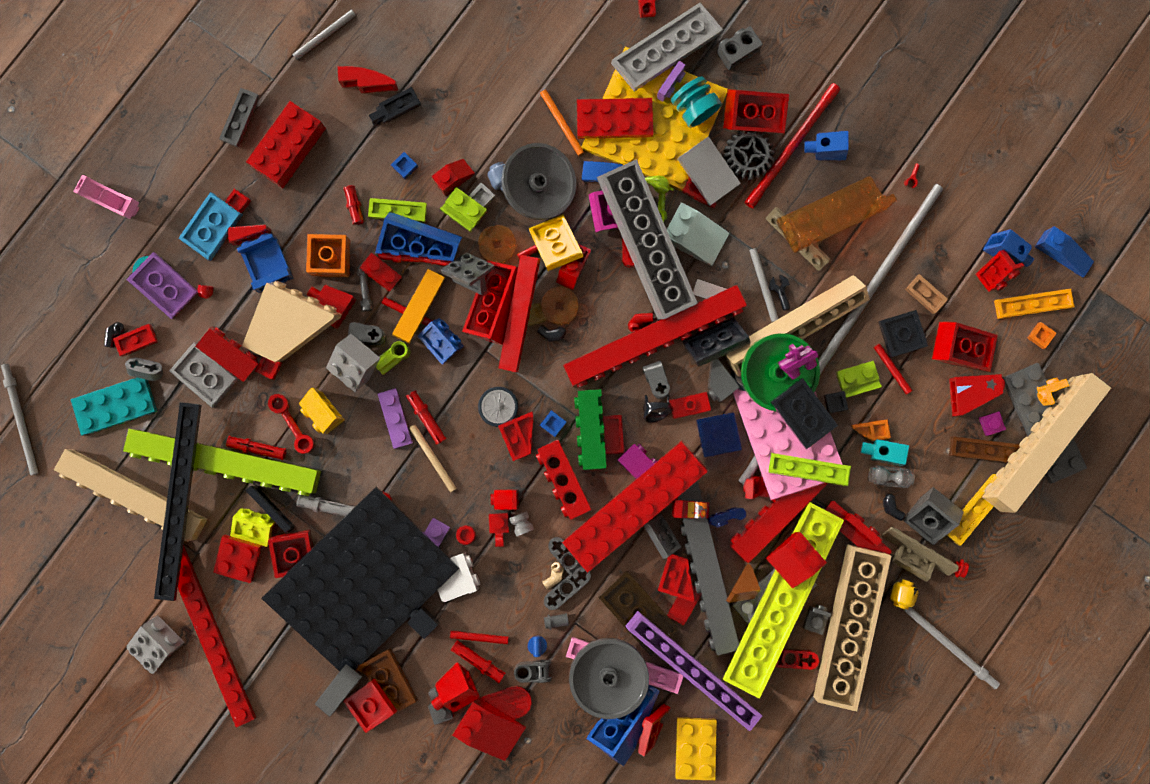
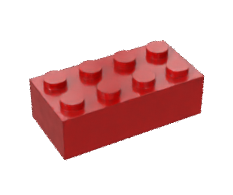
[246,101,326,189]

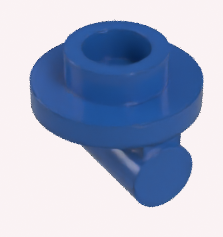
[528,636,547,657]

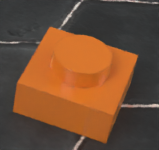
[1027,322,1056,349]

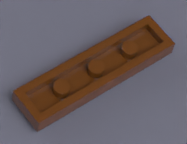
[949,436,1020,463]

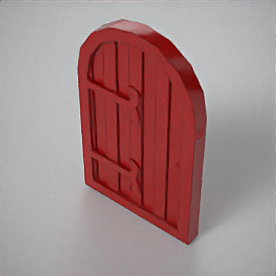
[480,686,532,720]

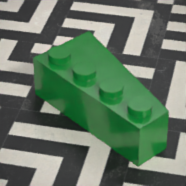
[574,389,606,470]

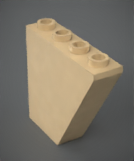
[242,281,342,362]

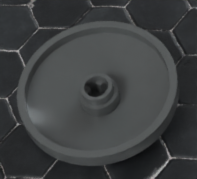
[501,143,576,220]
[569,638,649,719]

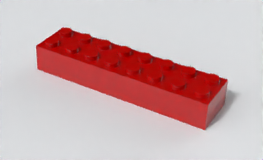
[562,440,708,573]

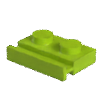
[440,187,487,233]
[836,361,882,398]

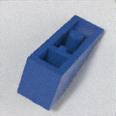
[1035,226,1094,278]

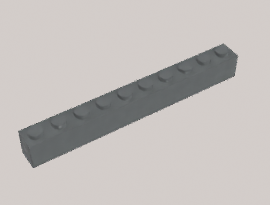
[676,480,739,655]

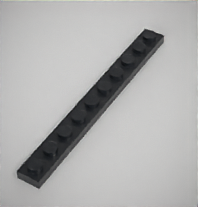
[154,402,202,601]

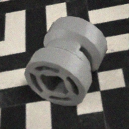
[509,511,534,536]

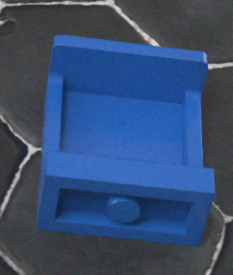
[237,233,294,293]

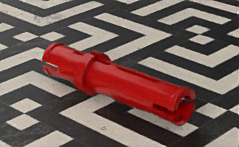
[406,390,447,445]
[226,435,287,460]
[450,640,506,684]

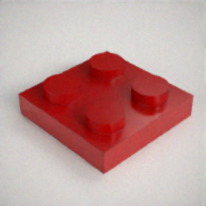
[213,535,262,583]
[343,678,397,733]

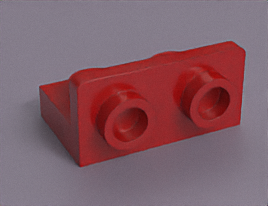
[975,250,1024,292]

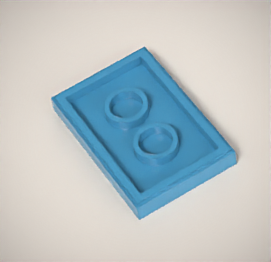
[178,192,243,261]

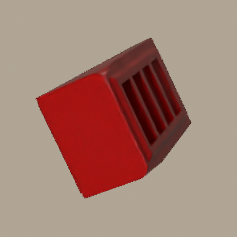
[228,225,271,246]

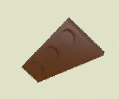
[357,648,418,711]

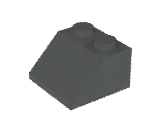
[903,487,963,545]

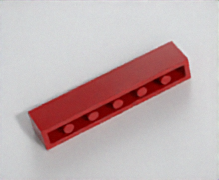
[729,483,828,563]

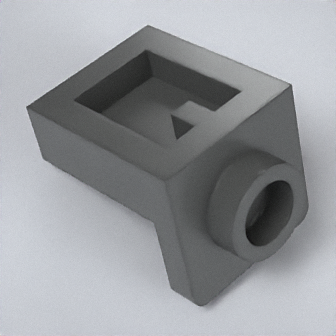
[803,604,832,635]

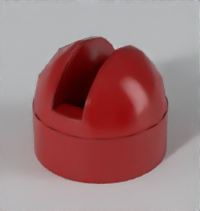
[198,285,214,299]

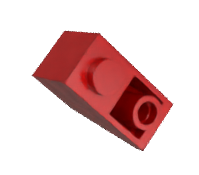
[556,244,591,290]

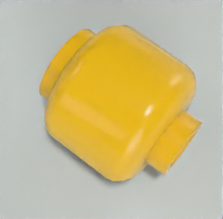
[890,579,919,610]

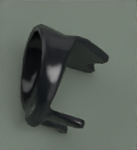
[643,395,673,423]

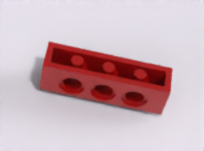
[536,440,591,520]

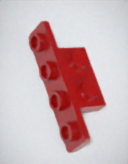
[824,501,892,555]

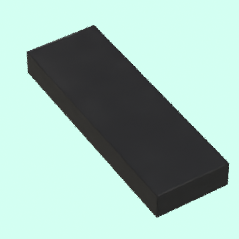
[246,486,295,533]

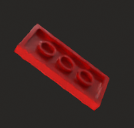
[577,98,653,139]

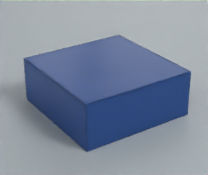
[391,152,418,179]
[540,410,566,437]

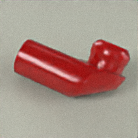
[628,313,653,332]

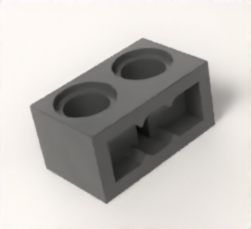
[717,26,763,71]

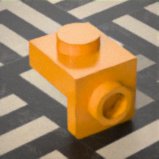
[1037,377,1069,406]

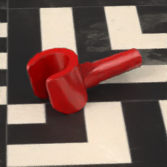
[904,164,920,189]

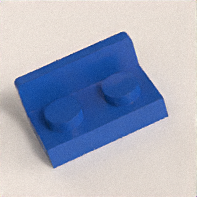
[417,319,464,364]

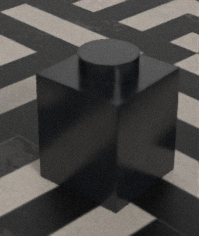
[408,606,440,639]

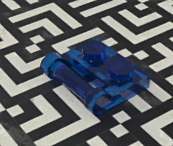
[707,507,746,527]

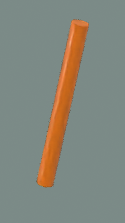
[540,89,584,156]

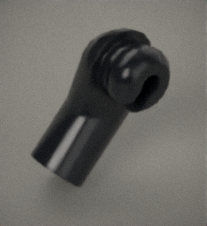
[883,493,905,521]

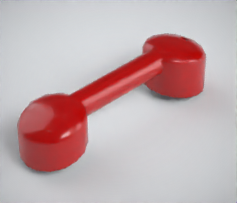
[268,394,314,454]

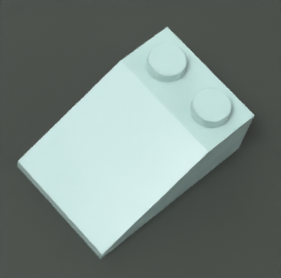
[667,202,729,266]

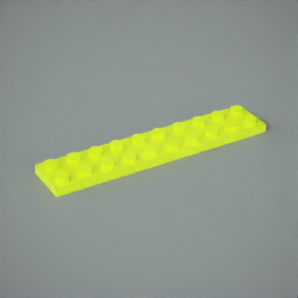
[723,502,844,699]

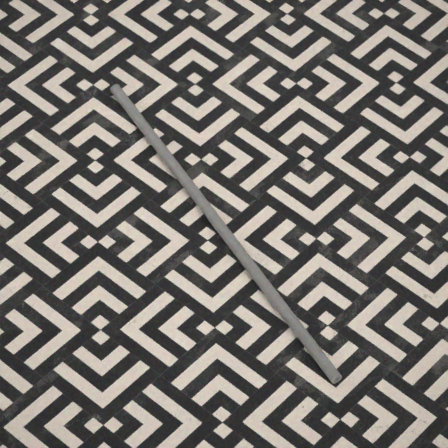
[738,184,943,485]

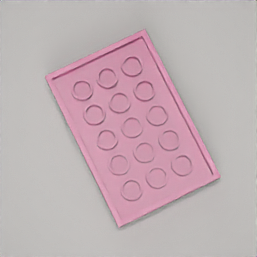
[733,389,843,500]

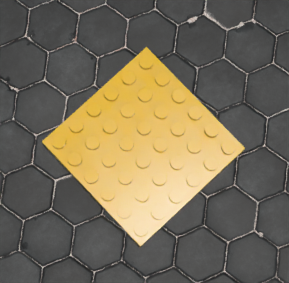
[581,47,727,191]

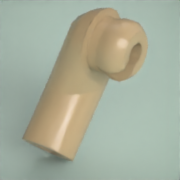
[542,562,564,590]

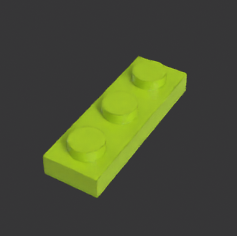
[368,198,427,223]

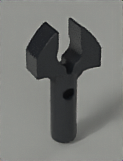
[769,274,790,311]

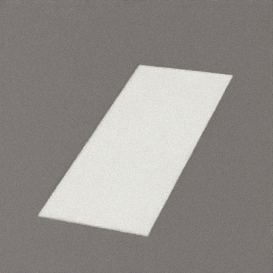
[693,279,727,299]

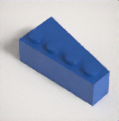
[375,212,462,261]

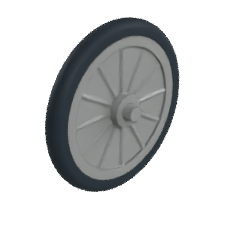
[478,387,519,427]

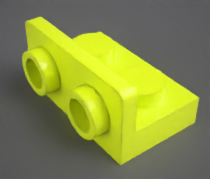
[230,508,276,547]

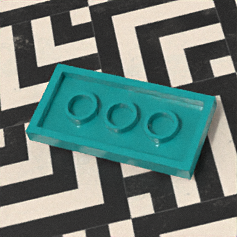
[70,378,157,436]

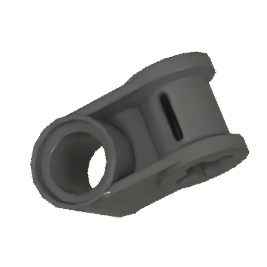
[348,323,386,345]
[642,361,670,399]
[514,660,552,683]

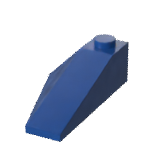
[586,685,660,766]

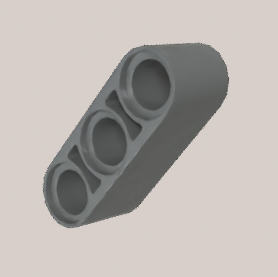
[315,664,362,717]

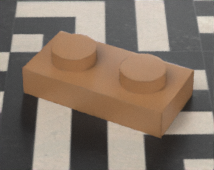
[905,274,948,314]

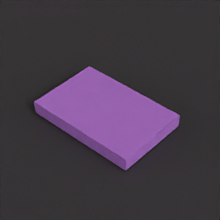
[126,252,198,319]

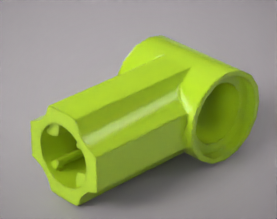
[376,341,411,375]

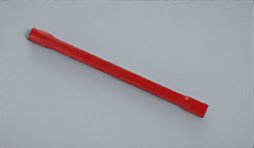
[744,83,841,209]

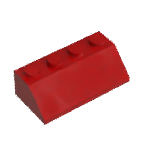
[462,261,518,345]

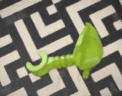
[645,175,674,222]

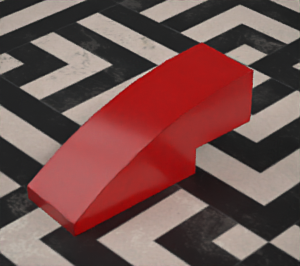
[337,66,398,93]

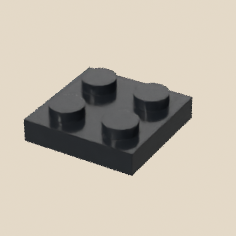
[878,310,928,358]

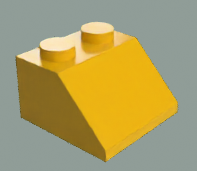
[299,387,345,434]

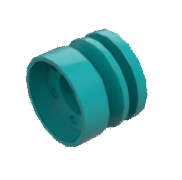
[671,76,722,128]

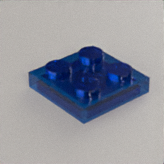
[696,412,742,458]

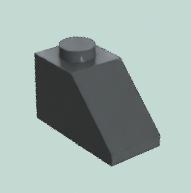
[707,359,739,402]

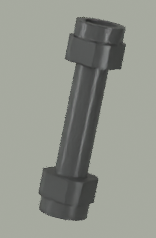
[357,265,373,312]

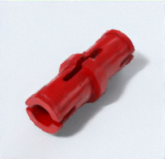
[343,185,365,225]

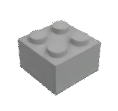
[326,334,380,392]

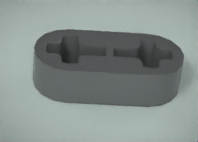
[125,358,163,381]

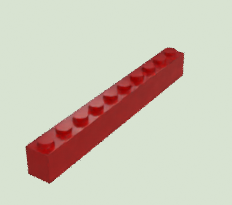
[563,285,747,388]

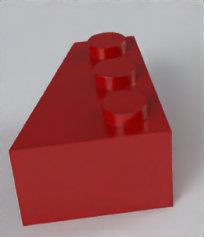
[195,326,259,382]

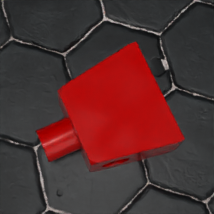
[307,285,357,330]
[431,662,480,712]

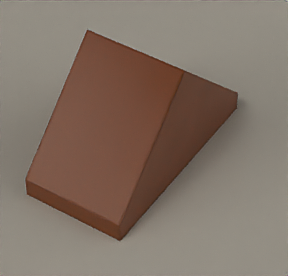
[726,563,761,603]

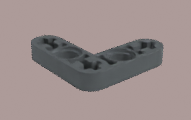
[544,537,591,610]

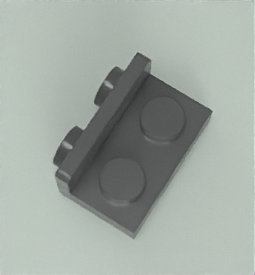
[644,513,681,559]

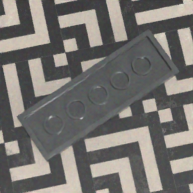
[1002,363,1087,483]

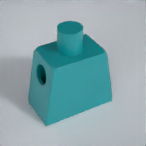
[861,440,909,467]

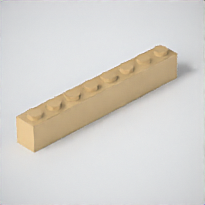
[724,275,870,377]
[54,449,208,542]

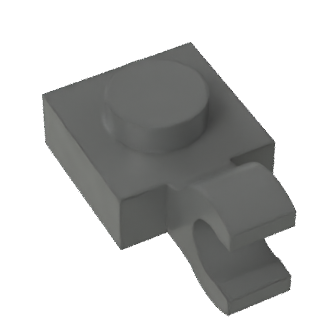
[428,687,454,725]

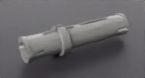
[297,495,355,516]

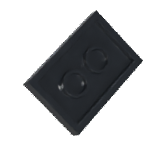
[682,317,751,367]
[770,378,838,449]

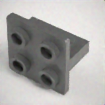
[441,253,494,295]

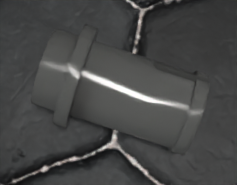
[544,613,569,630]

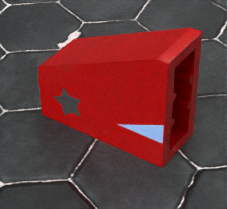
[949,374,1005,417]

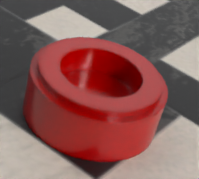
[456,525,476,545]

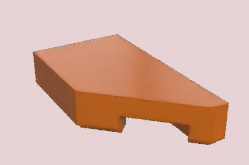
[851,419,891,441]

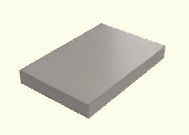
[677,136,741,206]
[169,342,239,408]

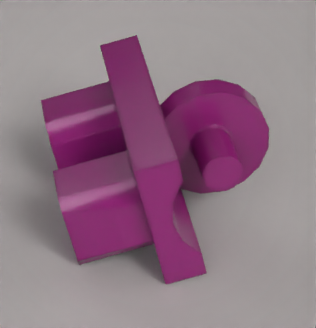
[778,344,819,379]

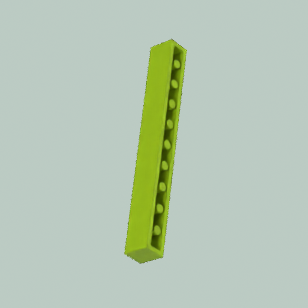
[123,429,321,496]

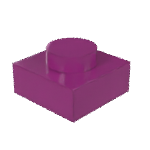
[979,411,1006,436]

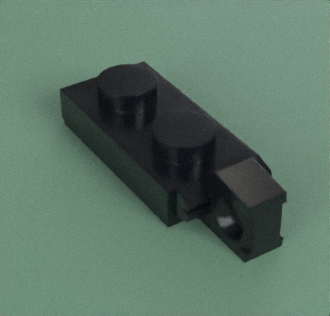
[369,87,421,125]

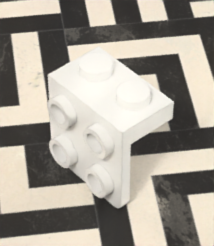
[438,552,480,602]

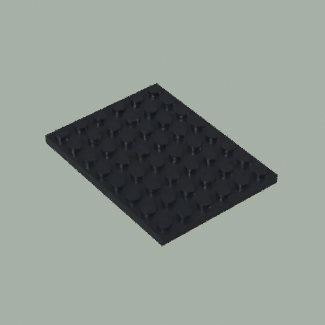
[261,486,459,671]

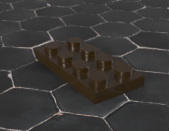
[598,571,679,656]

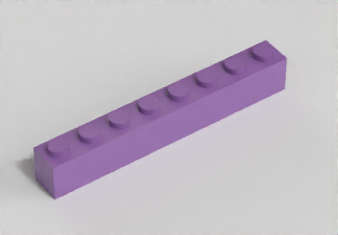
[626,611,762,731]

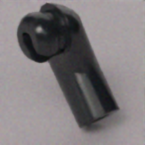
[104,322,125,348]
[537,325,566,342]

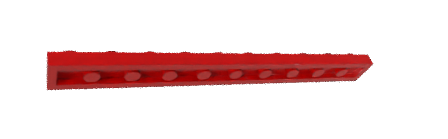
[178,545,256,728]

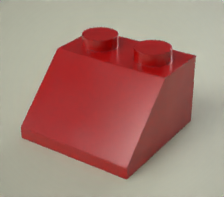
[766,532,827,588]

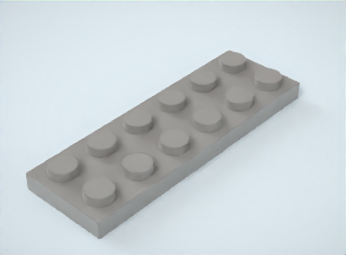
[611,3,723,91]

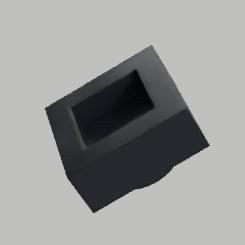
[824,391,848,414]

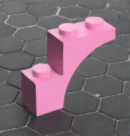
[73,175,139,219]

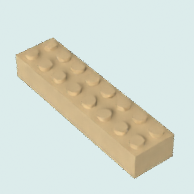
[982,373,1111,513]
[813,544,891,711]

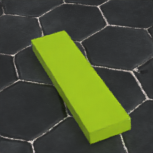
[768,453,851,487]

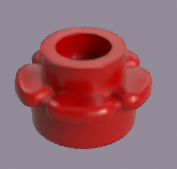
[954,559,969,578]

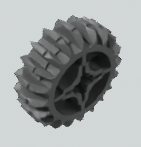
[723,130,775,180]

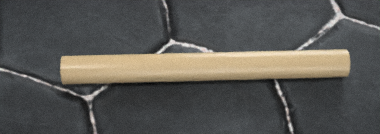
[409,424,457,493]

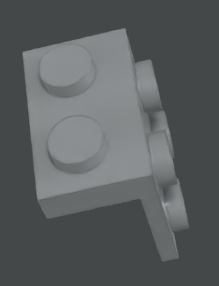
[127,615,184,674]

